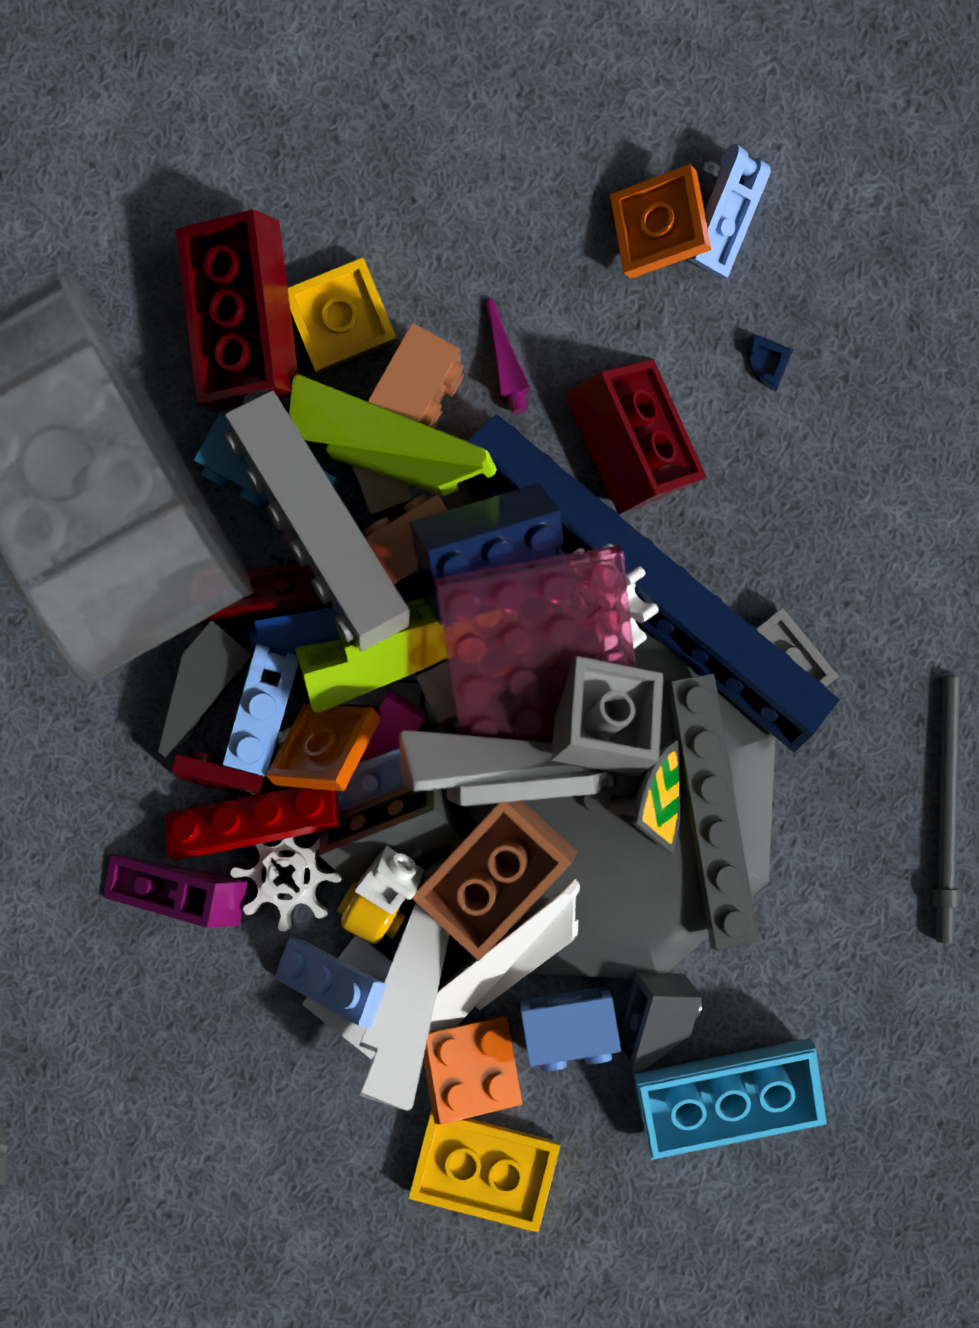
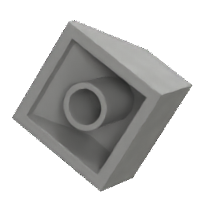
[551,656,663,777]

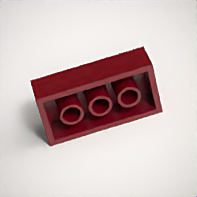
[176,209,298,410]

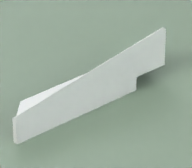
[359,879,450,1111]
[429,879,580,1031]

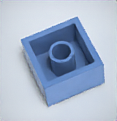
[520,986,621,1072]

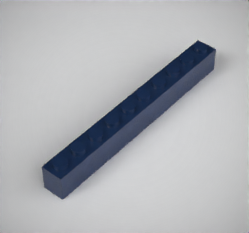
[467,414,840,753]

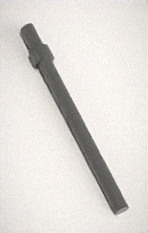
[932,677,960,943]

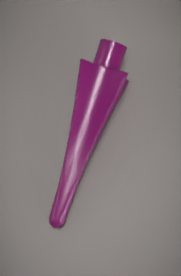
[485,298,530,414]

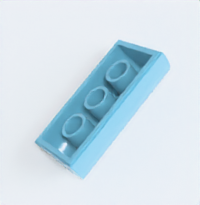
[633,1038,827,1160]

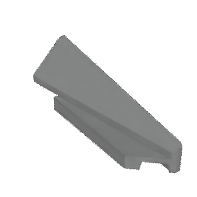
[400,731,616,806]

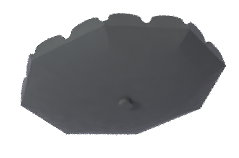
[414,618,776,979]

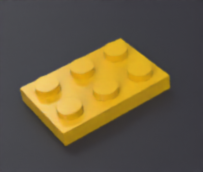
[409,1108,561,1233]

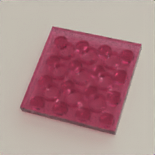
[435,545,636,741]

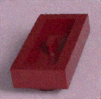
[172,751,266,797]

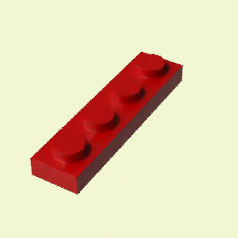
[166,787,340,861]

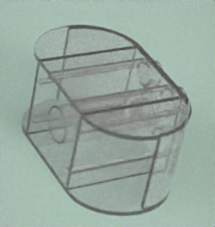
[0,271,253,684]

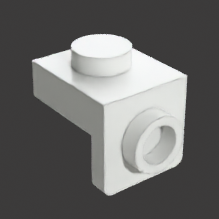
[355,846,424,915]

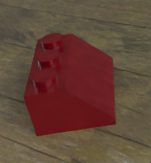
[565,359,707,515]

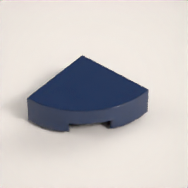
[748,334,793,392]

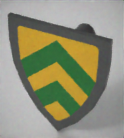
[609,740,683,855]

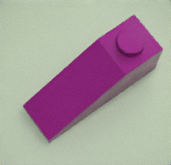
[103,854,248,928]

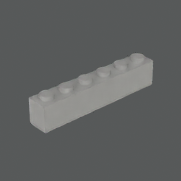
[223,390,409,652]

